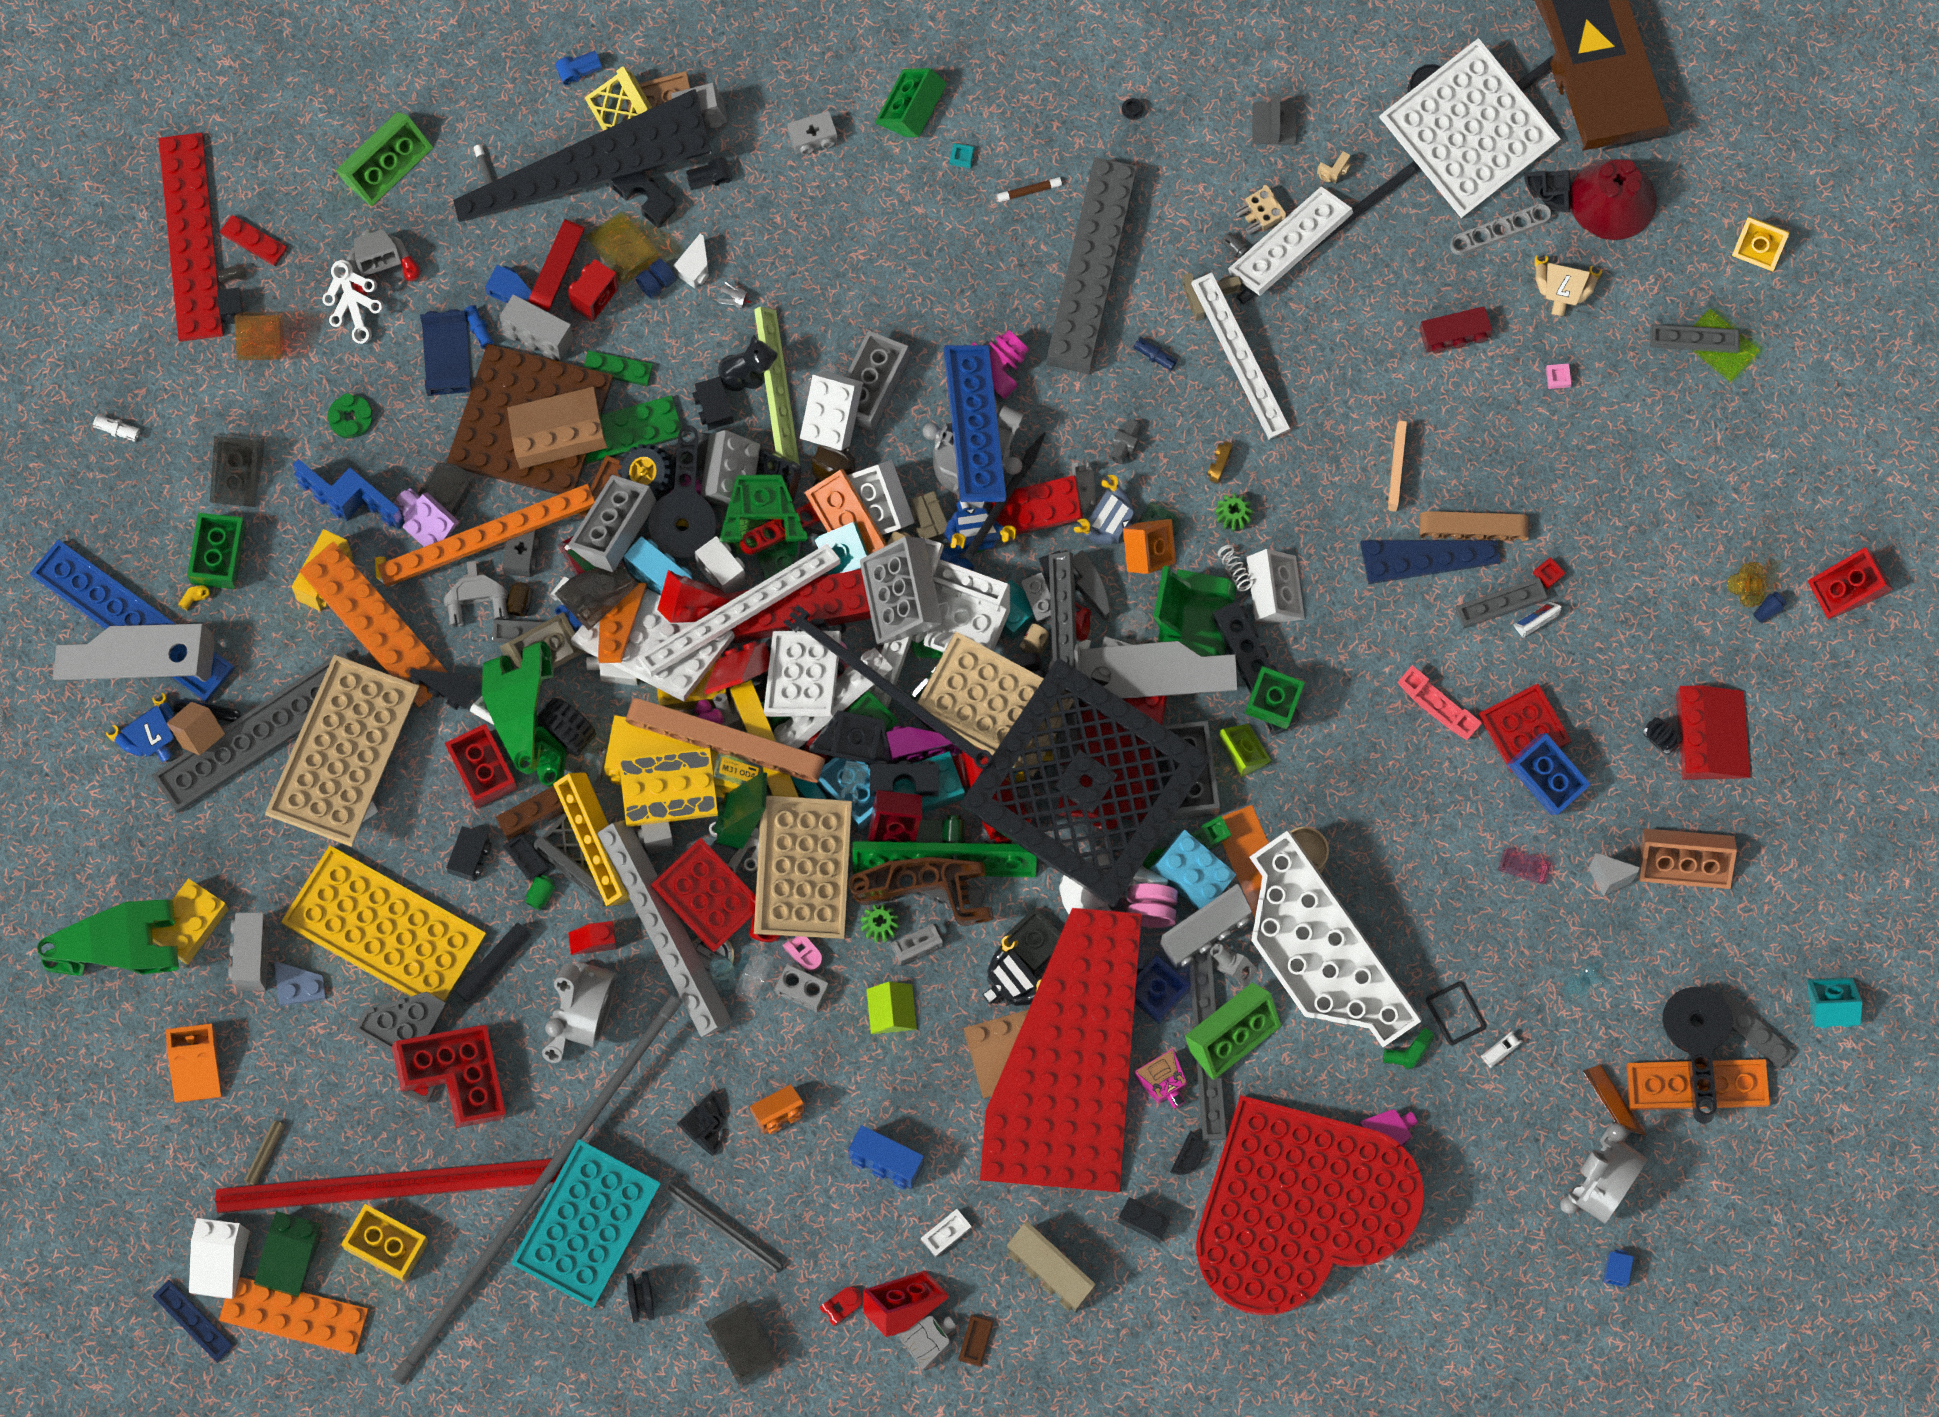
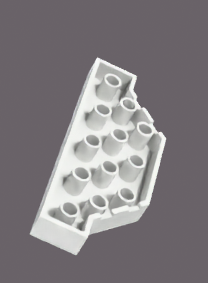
[1250,829,1422,1047]

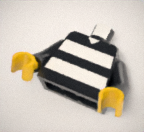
[982,934,1041,1006]

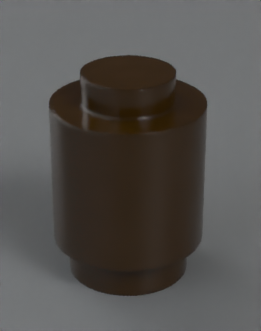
[507,582,533,617]

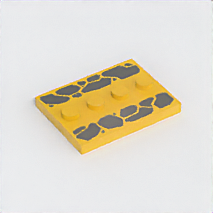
[619,748,718,827]

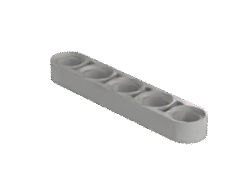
[1450,204,1551,256]

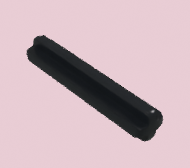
[173,699,241,722]

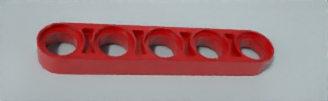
[740,503,821,555]

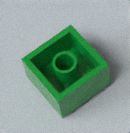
[1244,666,1305,730]

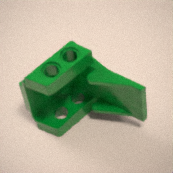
[1153,565,1237,657]

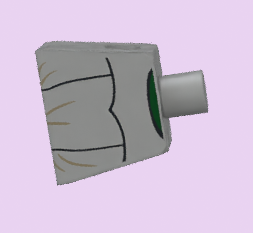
[897,1315,957,1372]

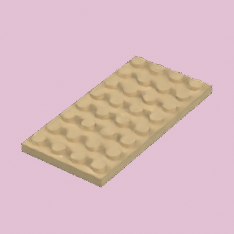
[265,655,419,847]

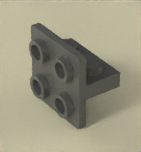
[1252,93,1296,145]

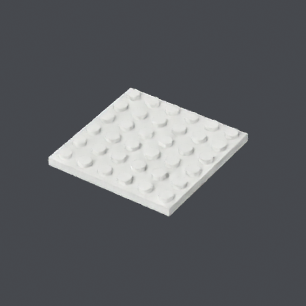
[1379,38,1560,218]

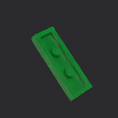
[583,351,653,387]

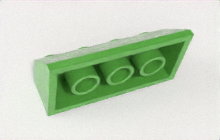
[335,112,433,207]
[1185,982,1281,1080]

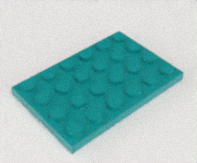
[511,1139,661,1309]

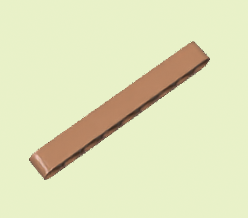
[625,698,825,783]

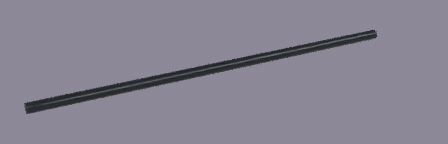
[1237,56,1553,305]

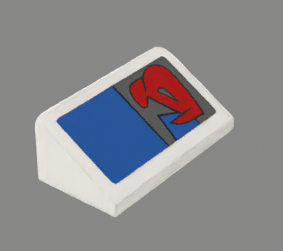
[1514,602,1561,637]

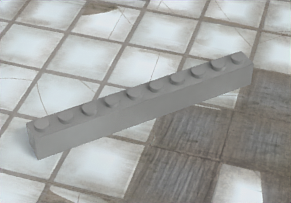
[597,820,732,1037]

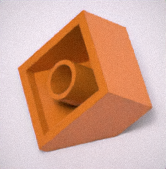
[1123,519,1176,574]

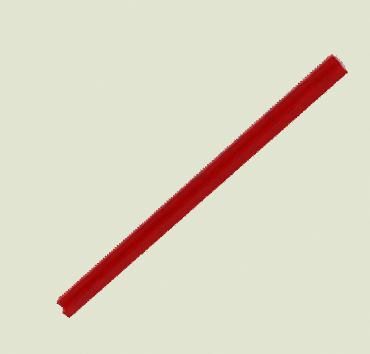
[215,1158,568,1214]

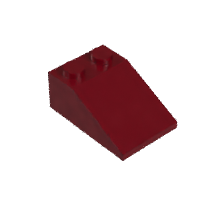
[867,790,922,842]

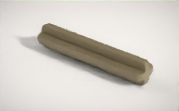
[245,1120,285,1186]

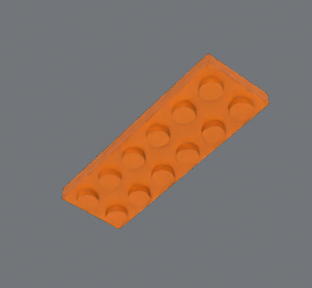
[1626,1059,1770,1110]
[219,1277,369,1355]

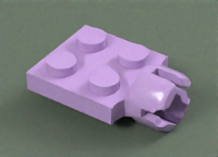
[393,488,459,547]

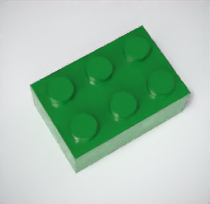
[187,513,246,590]

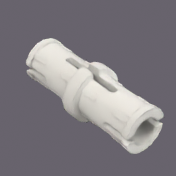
[93,414,140,442]

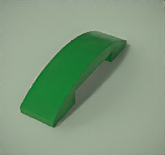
[1143,816,1232,871]

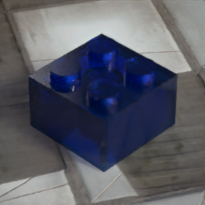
[1134,955,1191,1024]

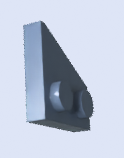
[274,962,326,1007]

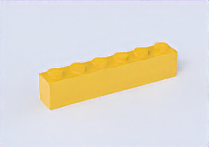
[553,773,631,906]

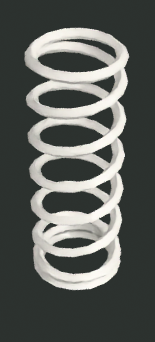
[1217,545,1253,591]

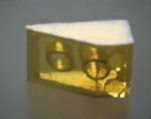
[585,212,659,286]

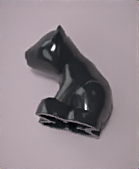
[718,335,778,391]

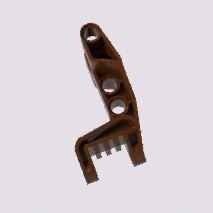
[849,857,994,926]

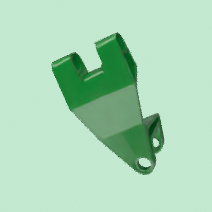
[482,640,567,788]
[37,899,179,976]

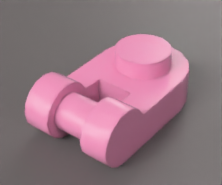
[783,936,822,972]

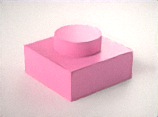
[1546,364,1571,389]

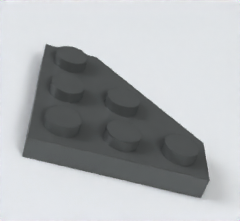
[354,992,448,1053]

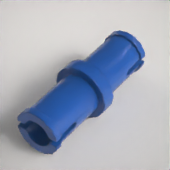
[464,305,494,349]

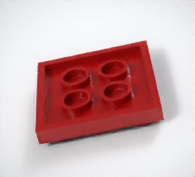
[1478,683,1571,773]

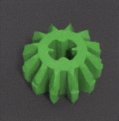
[1215,492,1253,532]
[861,904,899,943]

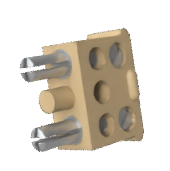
[1234,185,1286,235]

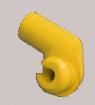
[178,585,210,611]

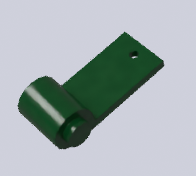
[915,815,966,843]

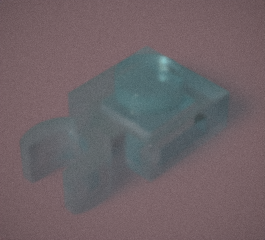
[841,760,869,803]

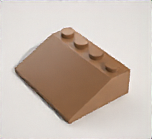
[507,387,607,469]
[964,1009,1029,1099]

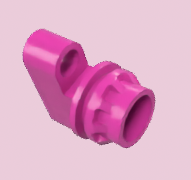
[971,330,1030,399]

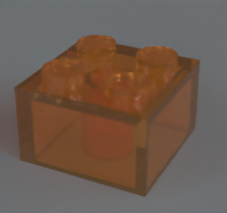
[234,312,284,360]

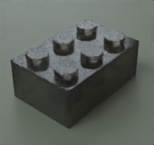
[705,1300,781,1389]

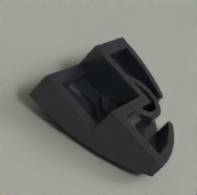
[1524,170,1571,213]
[677,1090,726,1156]

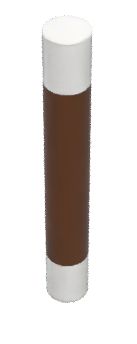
[997,177,1062,202]

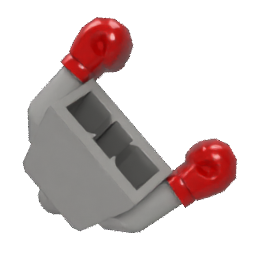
[346,229,421,296]

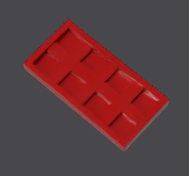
[990,475,1083,539]

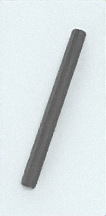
[666,1183,783,1273]

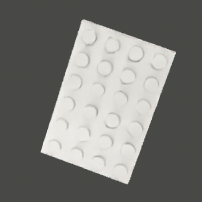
[571,577,734,701]

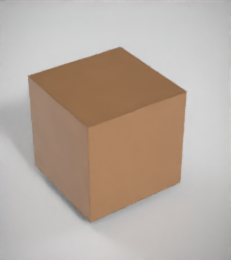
[167,702,225,755]

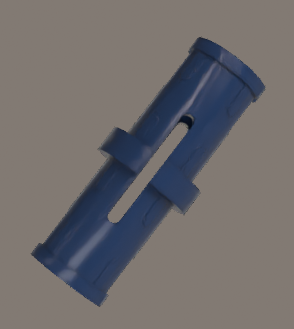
[1133,336,1178,372]

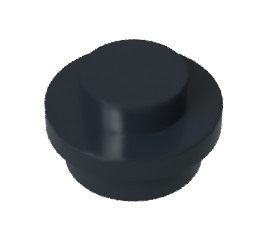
[1122,98,1143,120]

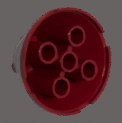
[1570,159,1657,240]

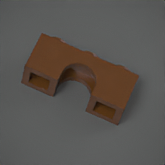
[496,786,565,842]

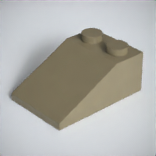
[499,612,585,670]

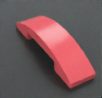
[1397,665,1482,740]

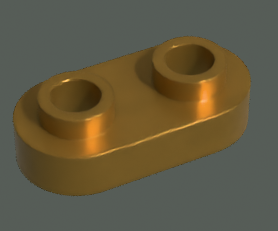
[1207,441,1233,484]

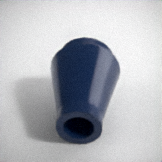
[1753,591,1787,624]

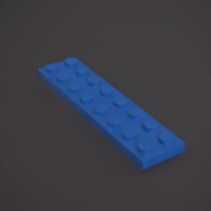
[944,345,1006,502]

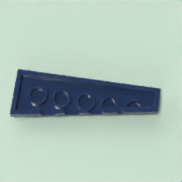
[1360,540,1501,584]

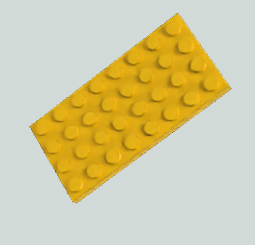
[281,845,487,1002]

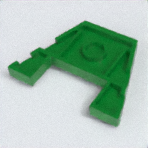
[719,475,807,542]

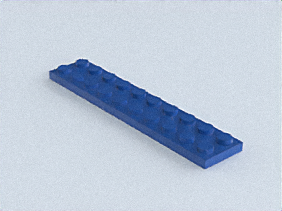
[30,539,235,703]

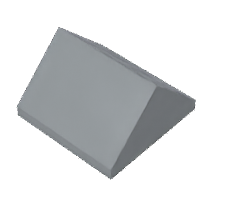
[1588,853,1640,897]

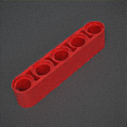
[528,219,585,312]

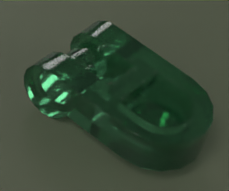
[1138,502,1180,536]

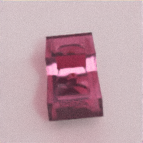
[1498,848,1551,884]

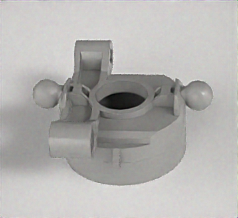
[922,406,1024,509]
[542,962,618,1063]
[1560,1120,1649,1224]

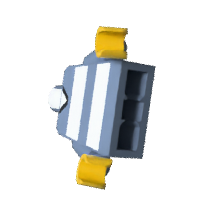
[1074,475,1135,545]

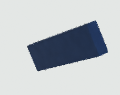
[152,1280,234,1363]

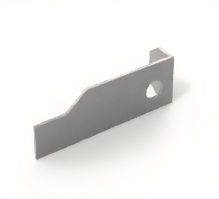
[52,624,215,682]
[1074,641,1238,702]

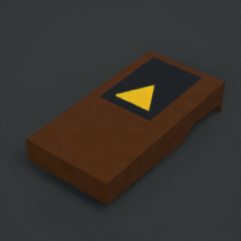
[1533,0,1670,151]

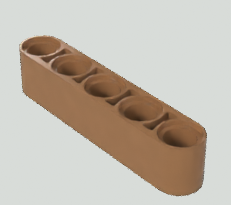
[1419,511,1529,542]

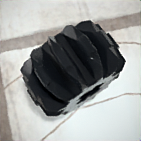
[1643,717,1681,755]

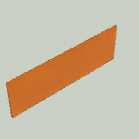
[1222,805,1268,918]

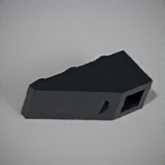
[405,668,480,710]

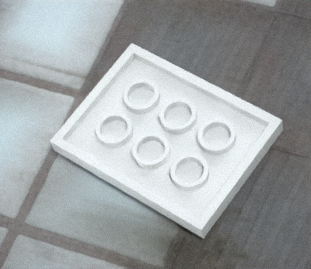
[764,631,841,716]

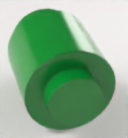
[525,875,556,911]

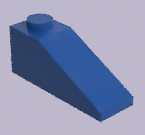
[485,265,531,303]

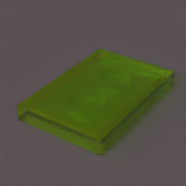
[1692,308,1760,383]

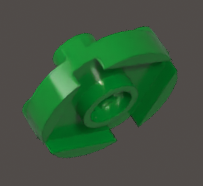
[327,393,372,438]

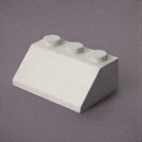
[847,459,915,535]
[1247,549,1305,623]

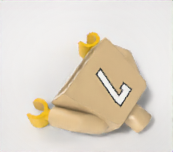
[1534,255,1602,317]

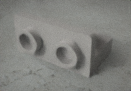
[1022,572,1051,622]

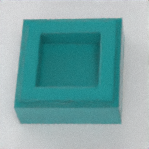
[949,143,975,169]

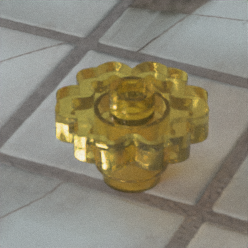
[1727,562,1767,607]

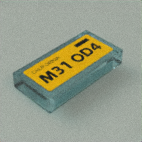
[713,753,762,785]

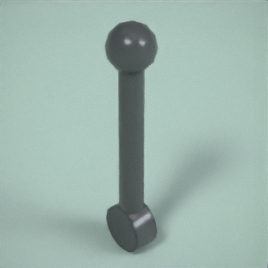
[592,748,608,793]

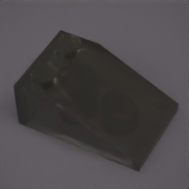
[210,433,264,507]
[554,564,638,631]

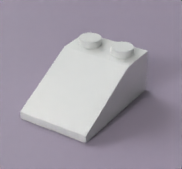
[189,1218,250,1299]

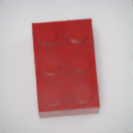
[445,723,517,809]

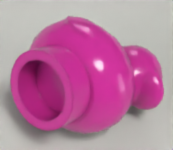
[694,700,724,725]

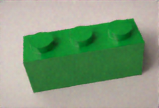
[875,68,947,137]

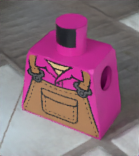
[1134,1049,1187,1109]

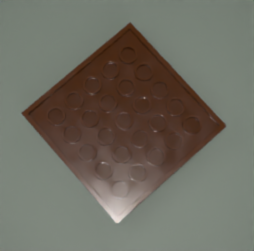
[446,344,614,495]

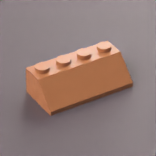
[1639,828,1737,889]

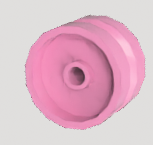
[1126,883,1178,928]

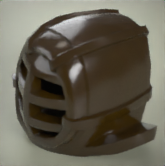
[812,445,855,487]

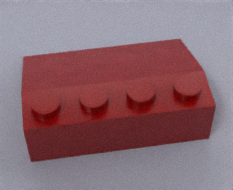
[1676,685,1750,780]

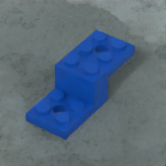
[292,459,404,529]

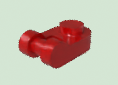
[819,1287,862,1327]

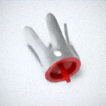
[717,281,751,308]

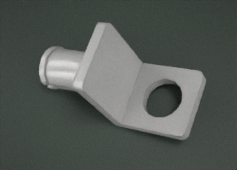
[711,693,744,732]
[1210,944,1257,987]

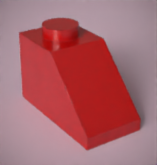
[568,921,617,955]

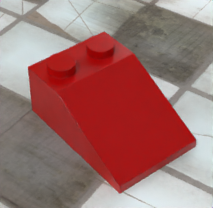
[1808,547,1893,619]
[704,641,770,695]
[863,1270,948,1337]

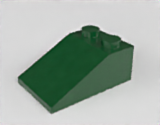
[714,772,767,849]
[254,1211,322,1297]

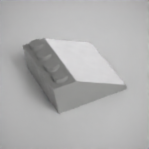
[859,536,943,645]

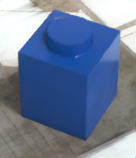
[1603,1249,1634,1288]

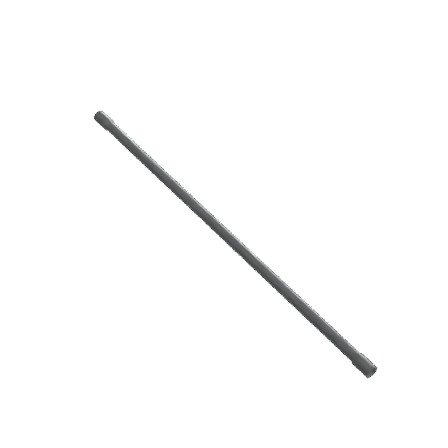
[391,995,682,1385]

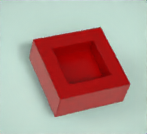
[1533,557,1565,589]

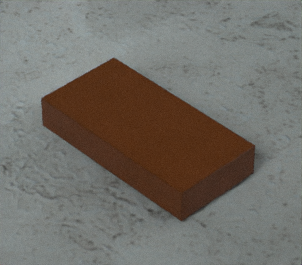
[958,1315,994,1367]

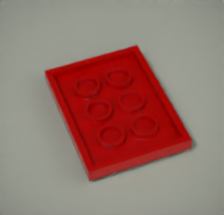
[650,838,756,952]

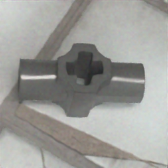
[1110,419,1141,464]

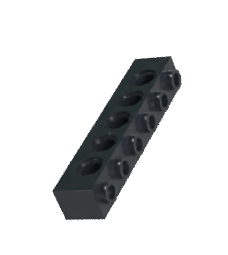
[1211,601,1300,736]

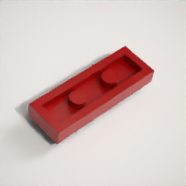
[220,215,287,266]

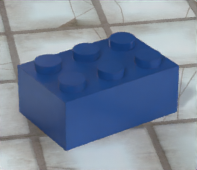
[1507,733,1591,815]
[848,1125,924,1190]

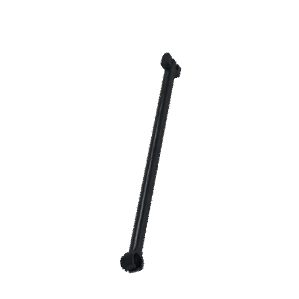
[783,605,993,770]

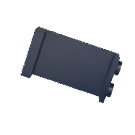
[420,309,471,396]

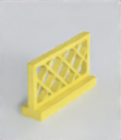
[585,66,652,131]

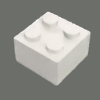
[695,536,746,594]

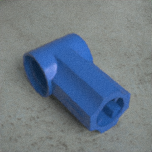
[555,51,602,85]

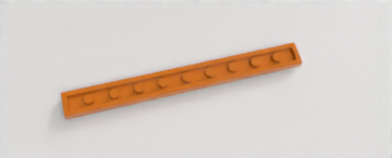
[377,484,595,587]

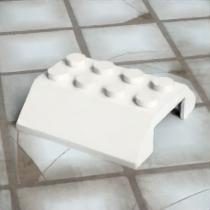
[912,559,1010,652]

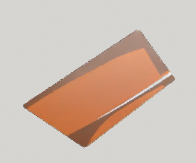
[1583,1064,1647,1137]

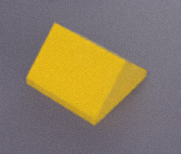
[1732,216,1789,271]

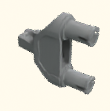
[444,561,509,627]

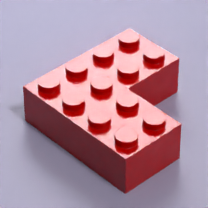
[392,1025,506,1128]

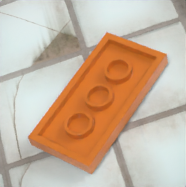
[805,469,887,555]

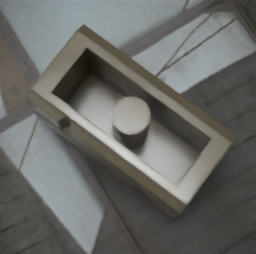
[910,491,948,542]

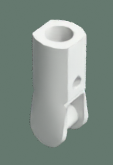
[1481,1031,1523,1068]

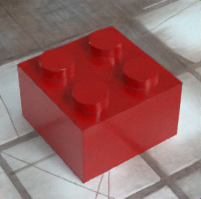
[568,259,619,322]

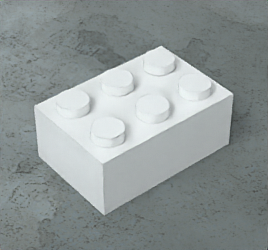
[800,370,863,450]

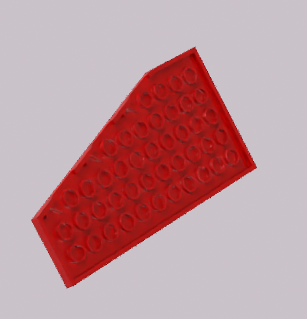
[979,908,1141,1192]

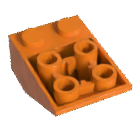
[165,1023,222,1103]

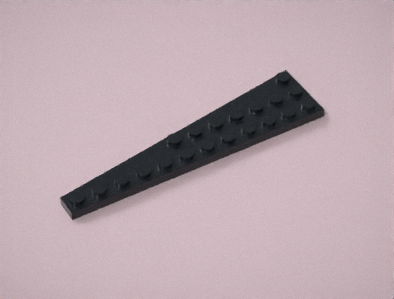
[453,89,712,222]

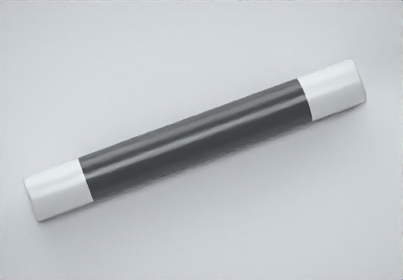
[474,145,494,185]

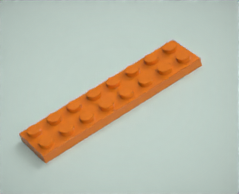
[298,541,448,708]

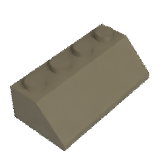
[1007,1220,1096,1313]

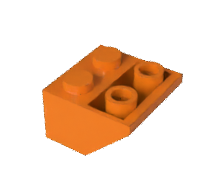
[750,1084,805,1135]

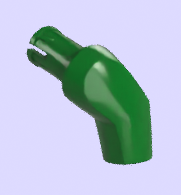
[1383,1028,1434,1069]

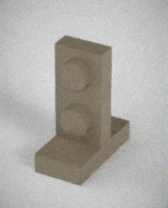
[1182,273,1241,321]

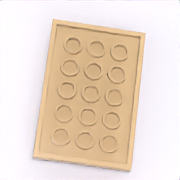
[917,631,1073,776]
[754,796,852,939]

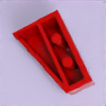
[657,570,732,623]

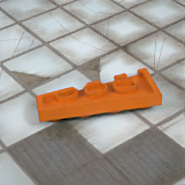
[598,583,647,663]

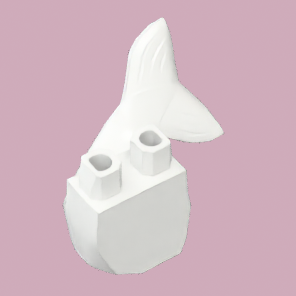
[1059,854,1168,914]

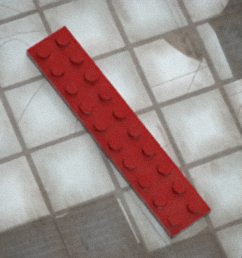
[158,132,223,342]

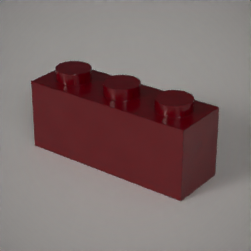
[1419,306,1492,354]

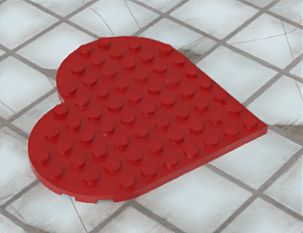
[1196,1095,1425,1315]

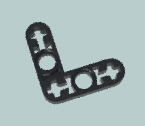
[757,448,801,525]

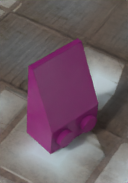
[886,726,959,764]

